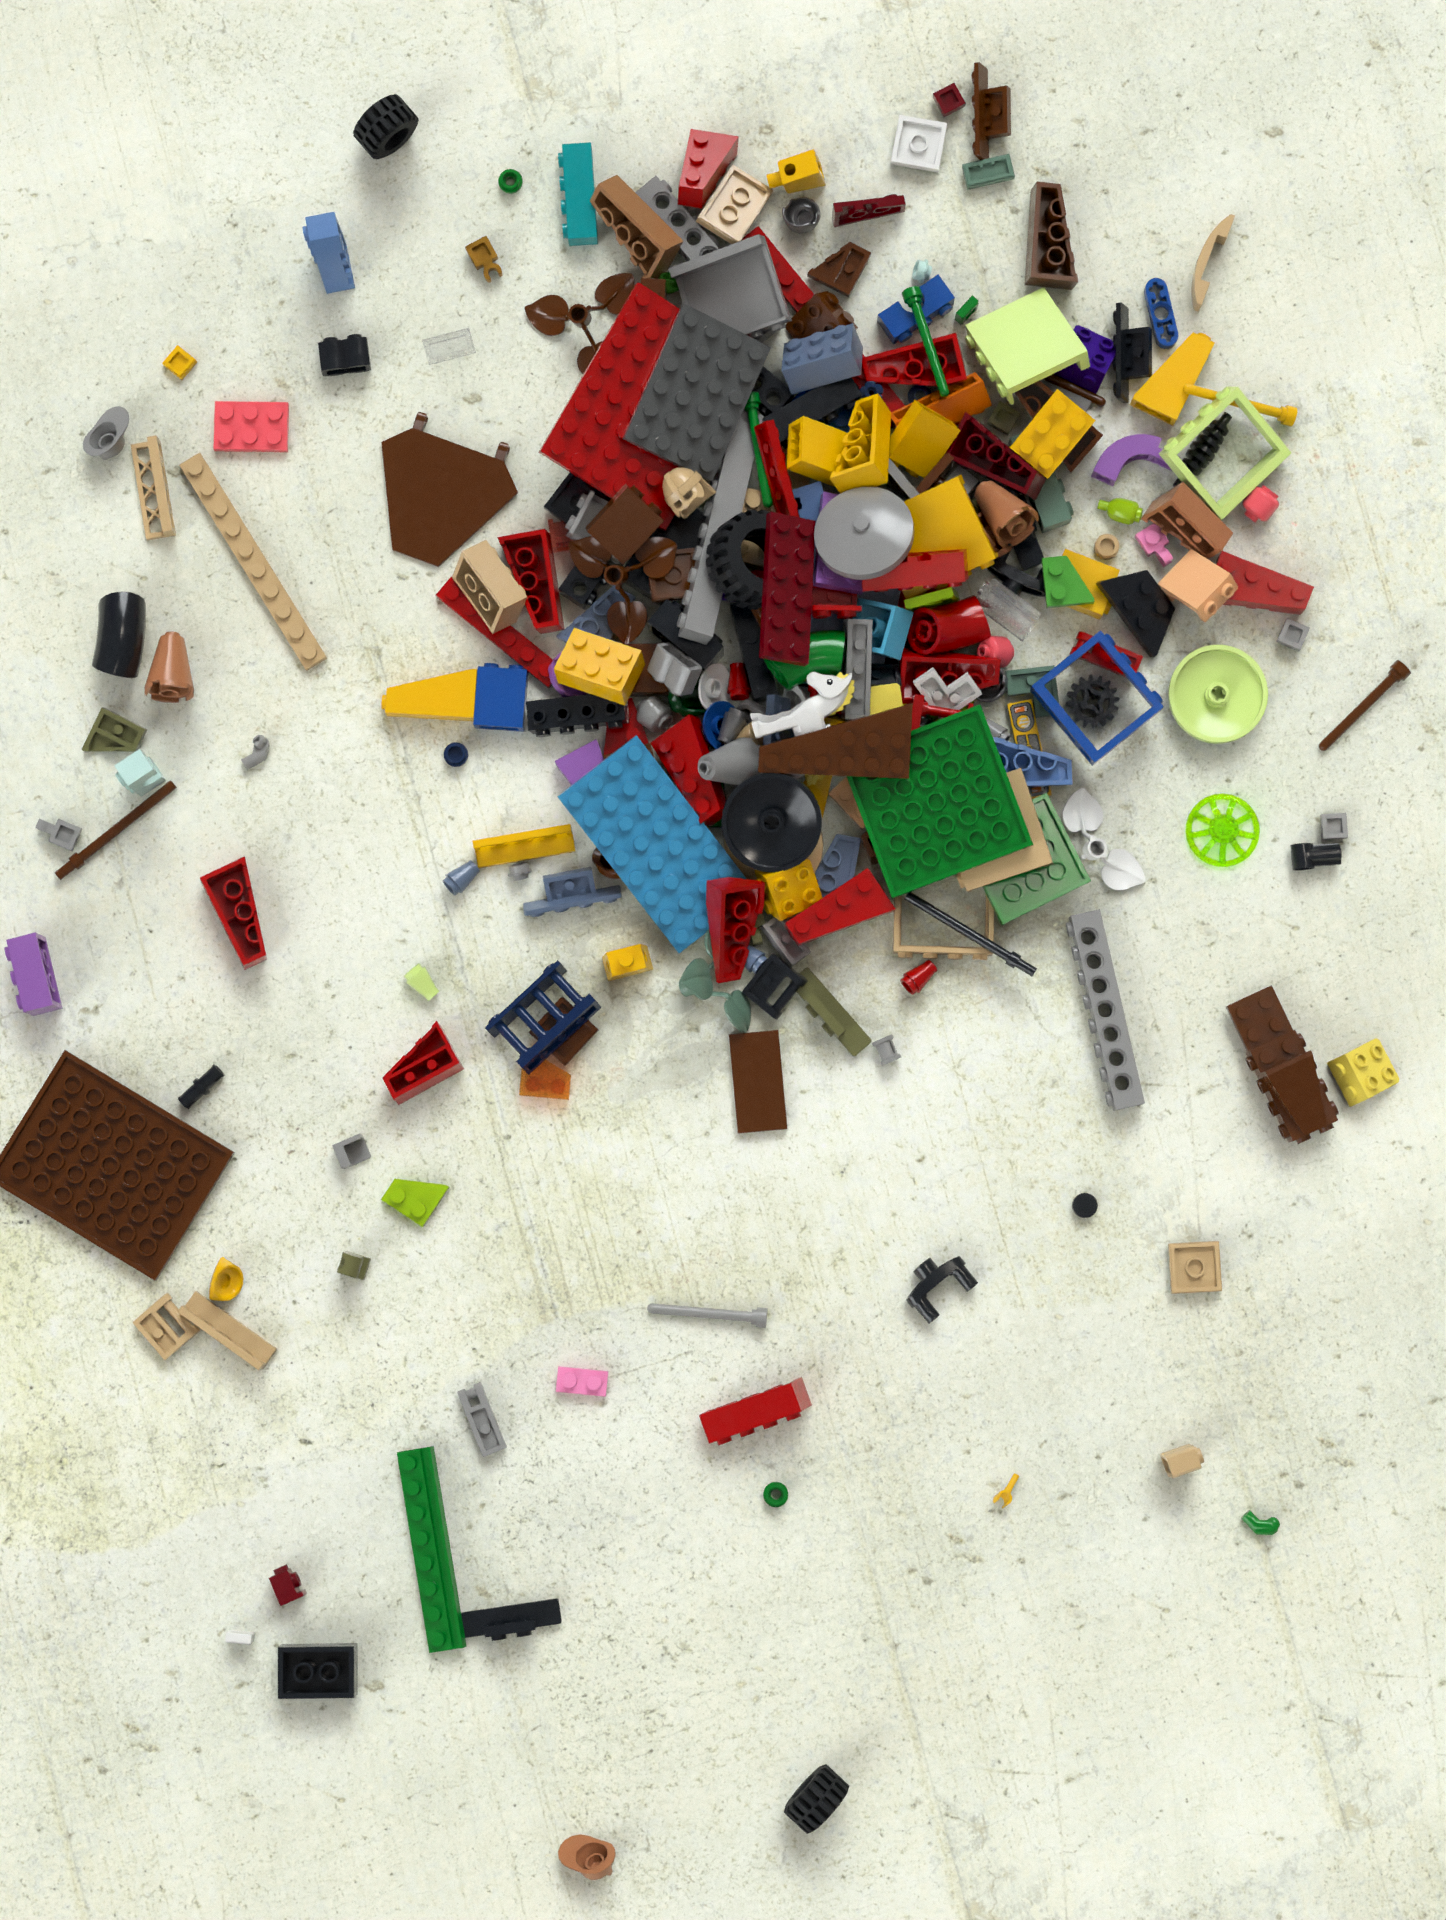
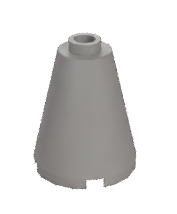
[698,737,761,785]

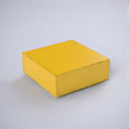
[162,345,197,380]

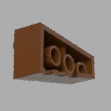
[1024,181,1078,290]

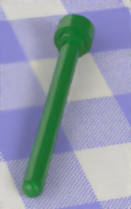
[902,286,949,397]
[744,392,773,508]

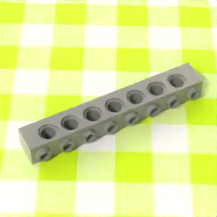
[635,176,777,343]
[1066,909,1145,1111]

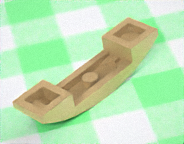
[1191,214,1235,312]

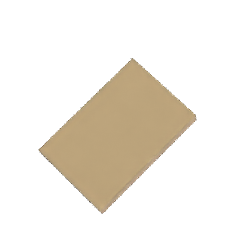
[696,164,774,244]

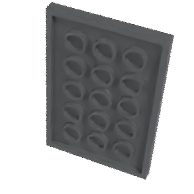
[622,303,771,482]

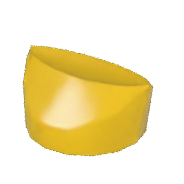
[209,1257,244,1301]

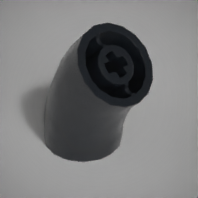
[92,592,146,678]

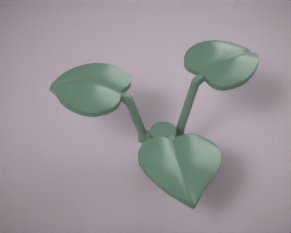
[679,929,751,1033]

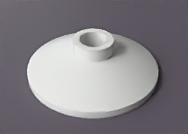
[698,663,730,710]

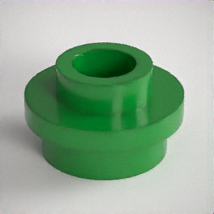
[498,169,523,194]
[763,1482,788,1507]

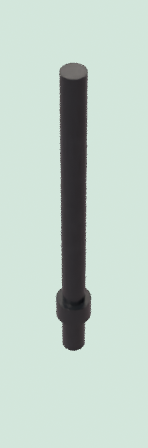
[904,892,1037,977]

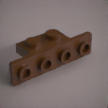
[971,62,1011,160]

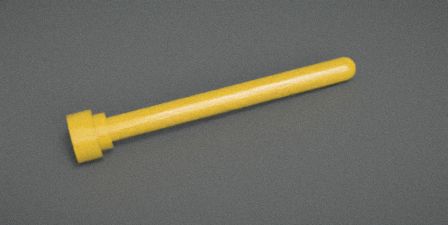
[1183,384,1297,427]

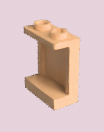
[1158,549,1238,622]

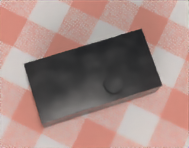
[625,508,706,606]

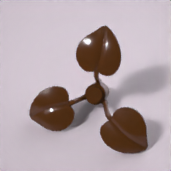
[524,273,635,374]
[569,536,677,644]

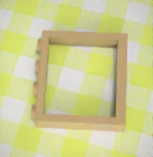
[893,873,994,960]

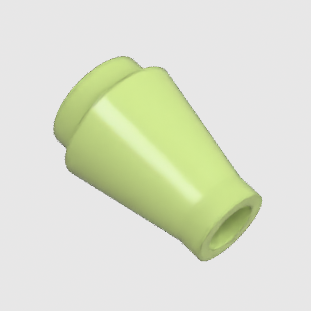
[404,963,439,1001]

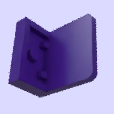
[1054,325,1116,394]

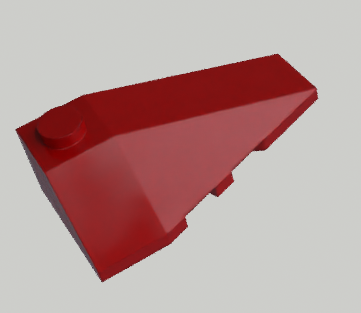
[862,333,967,386]
[706,877,765,983]

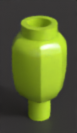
[1097,498,1143,525]

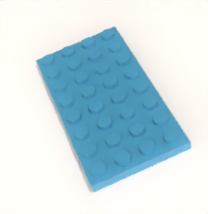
[557,735,746,953]

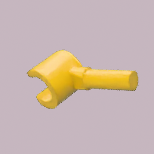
[993,1473,1019,1509]

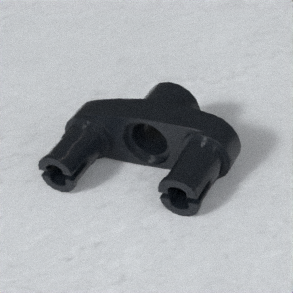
[986,543,1045,600]
[906,1256,978,1324]

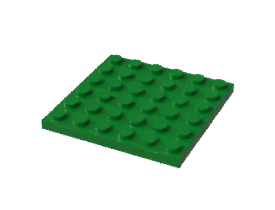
[847,704,1034,898]

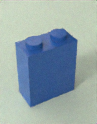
[473,663,529,732]

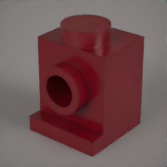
[269,1564,307,1606]

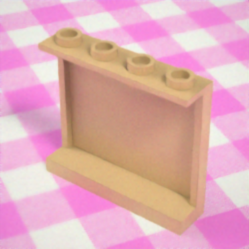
[957,768,1053,892]

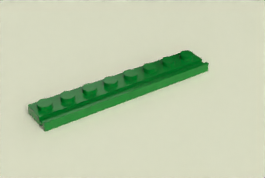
[397,1446,467,1653]

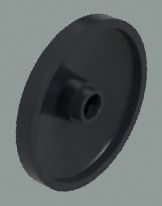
[722,773,822,872]

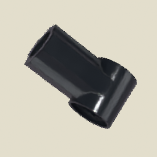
[1290,843,1342,871]

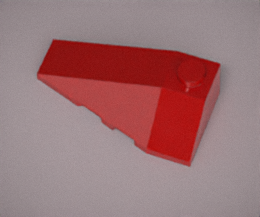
[898,648,1001,704]

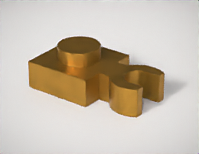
[465,236,503,283]

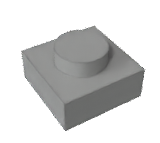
[1276,618,1310,652]
[1320,813,1348,840]

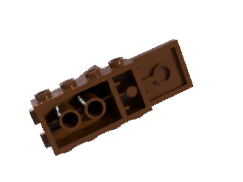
[1226,985,1339,1144]

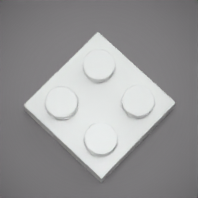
[891,115,947,173]

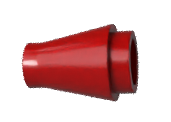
[727,662,751,701]
[900,960,938,995]

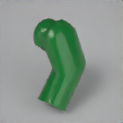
[1241,1510,1280,1535]

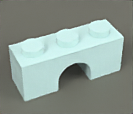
[114,749,166,797]

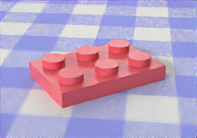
[214,401,289,452]

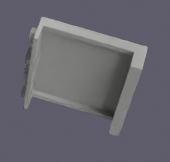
[668,234,792,339]

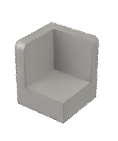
[332,1134,371,1169]

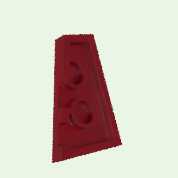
[832,194,906,227]

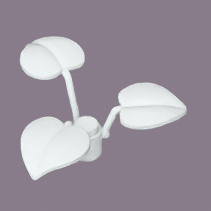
[1062,788,1145,890]

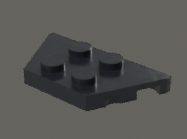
[1096,570,1176,657]

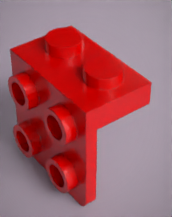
[811,586,862,619]

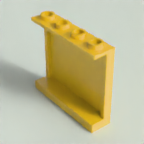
[902,474,999,599]

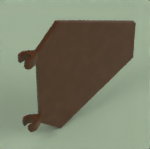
[381,412,518,567]

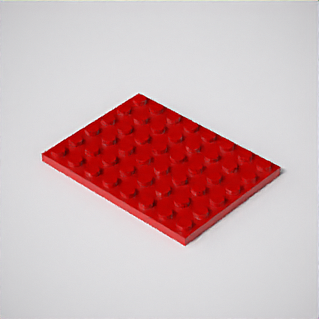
[539,282,679,531]

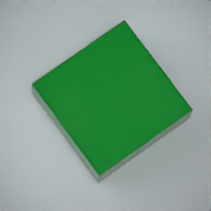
[954,295,979,325]

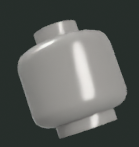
[636,696,673,733]

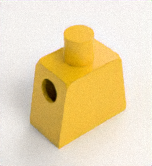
[767,149,826,194]
[602,944,653,982]

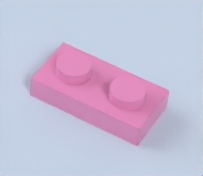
[556,1366,609,1397]

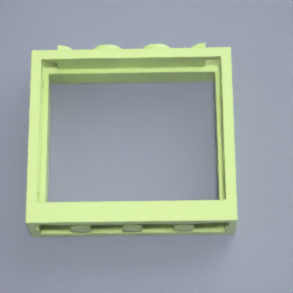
[1158,386,1291,520]

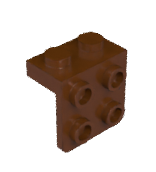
[785,291,858,339]

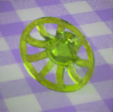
[1185,793,1260,867]

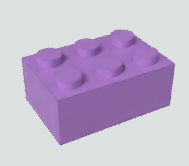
[4,932,63,1016]

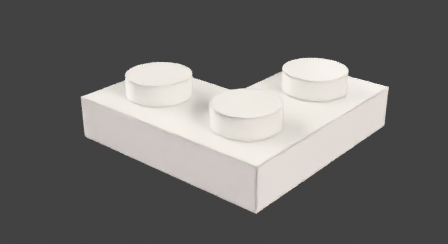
[913,667,982,719]

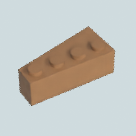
[590,175,683,279]

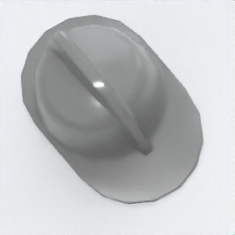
[83,406,129,460]

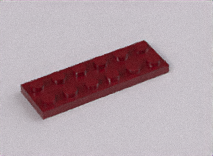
[759,511,816,666]

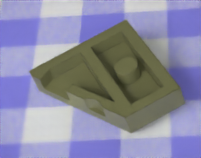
[82,707,148,752]

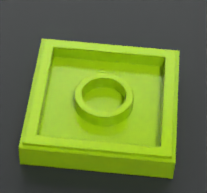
[904,587,960,612]

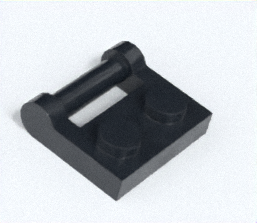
[742,953,808,1020]

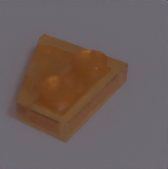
[519,1060,571,1100]

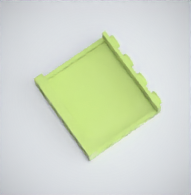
[965,287,1090,405]

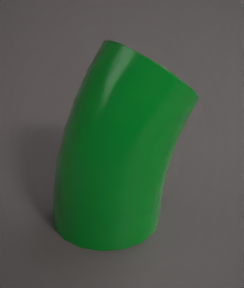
[763,630,845,690]

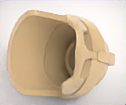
[662,467,717,519]

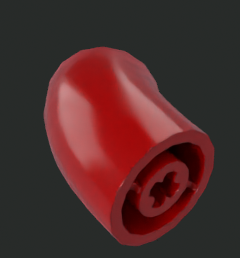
[907,595,991,655]

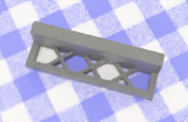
[840,619,873,719]

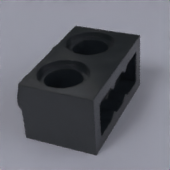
[752,366,794,417]
[559,564,610,610]

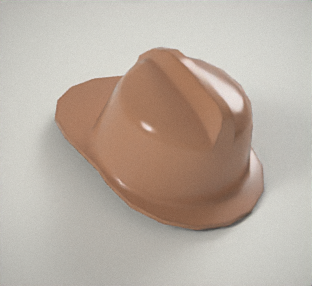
[558,1834,616,1880]

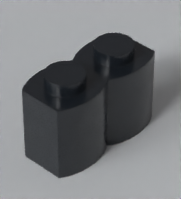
[318,334,371,376]

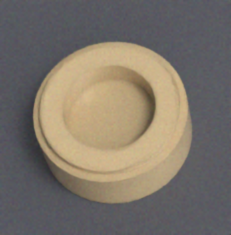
[1094,534,1119,560]

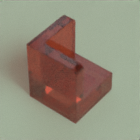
[548,519,573,553]

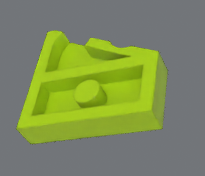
[381,1179,450,1227]

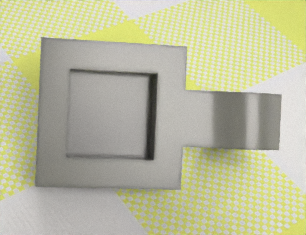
[35,819,82,851]

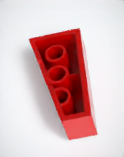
[497,529,565,634]
[862,549,969,592]
[651,714,726,826]
[784,868,895,946]
[699,1377,812,1445]

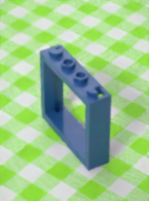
[1030,630,1164,766]

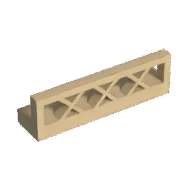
[131,435,176,541]
[177,1291,277,1370]

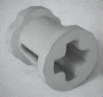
[872,1034,901,1066]

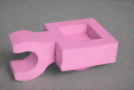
[1135,523,1173,567]

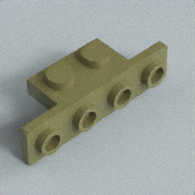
[790,967,872,1056]

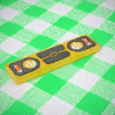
[1007,699,1052,799]

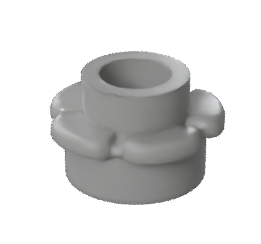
[508,862,532,881]

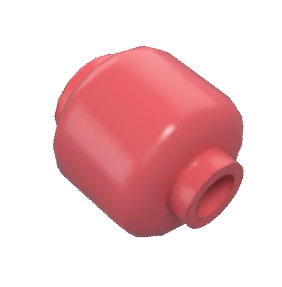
[1242,485,1279,523]
[977,636,1014,668]

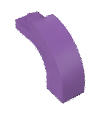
[1091,434,1181,487]

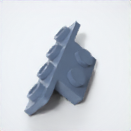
[523,867,622,917]

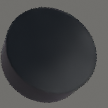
[1072,1193,1098,1218]

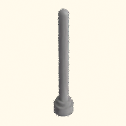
[647,1303,768,1328]

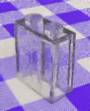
[976,578,1041,642]

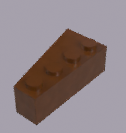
[1015,380,1103,473]

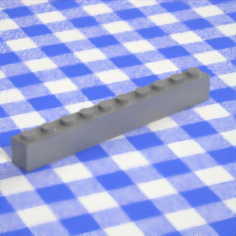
[677,410,764,645]

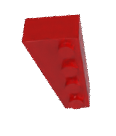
[1215,551,1314,615]
[200,856,267,970]

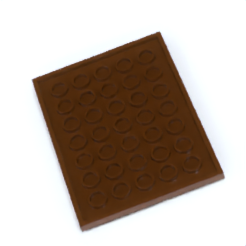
[0,1050,235,1281]

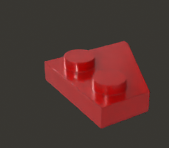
[603,698,649,755]

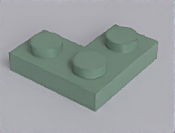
[1005,665,1059,718]

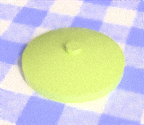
[1168,645,1268,744]

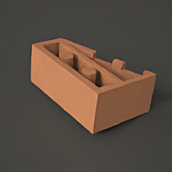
[1141,482,1233,559]

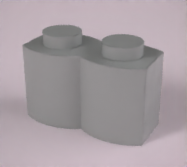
[647,642,702,696]

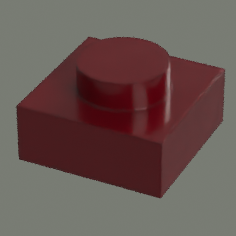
[933,83,966,117]

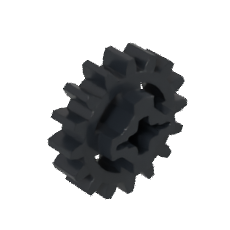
[1065,674,1120,729]

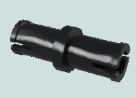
[178,1064,225,1109]

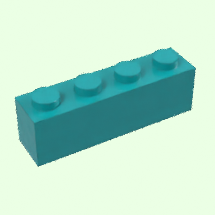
[558,142,598,246]

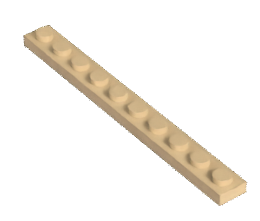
[179,452,327,671]

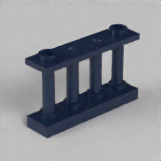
[485,960,602,1075]

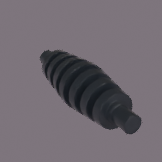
[1173,412,1232,487]

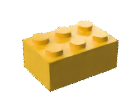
[1010,389,1096,479]
[554,628,645,705]

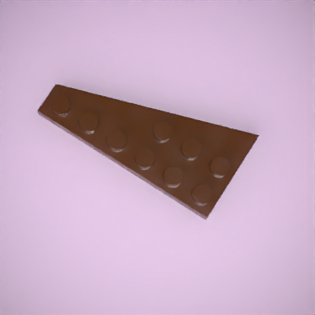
[758,703,913,779]

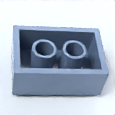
[782,323,863,394]

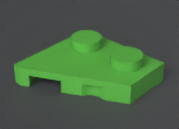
[1041,556,1095,608]

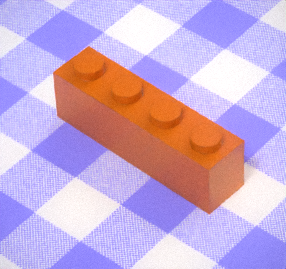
[891,372,992,431]

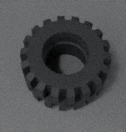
[353,94,419,159]
[784,1764,849,1834]

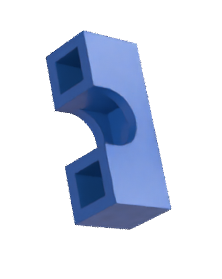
[877,274,955,345]

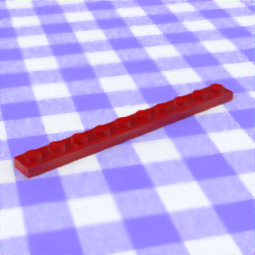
[742,226,905,429]

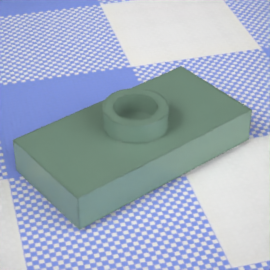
[962,154,1015,190]

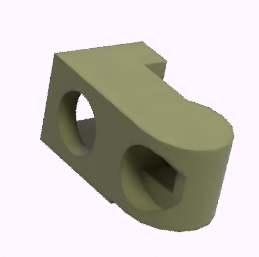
[337,1251,371,1280]

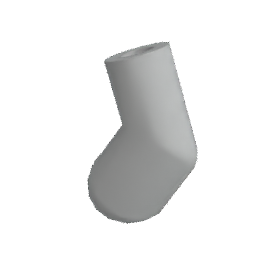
[241,735,270,770]

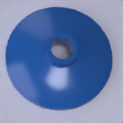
[702,701,736,749]

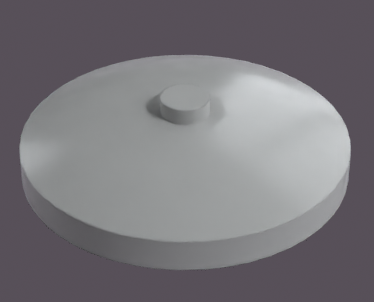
[814,487,915,580]

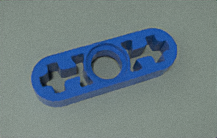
[1144,278,1178,349]

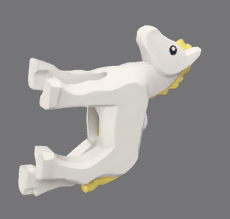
[750,672,855,786]

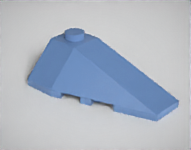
[993,737,1073,788]

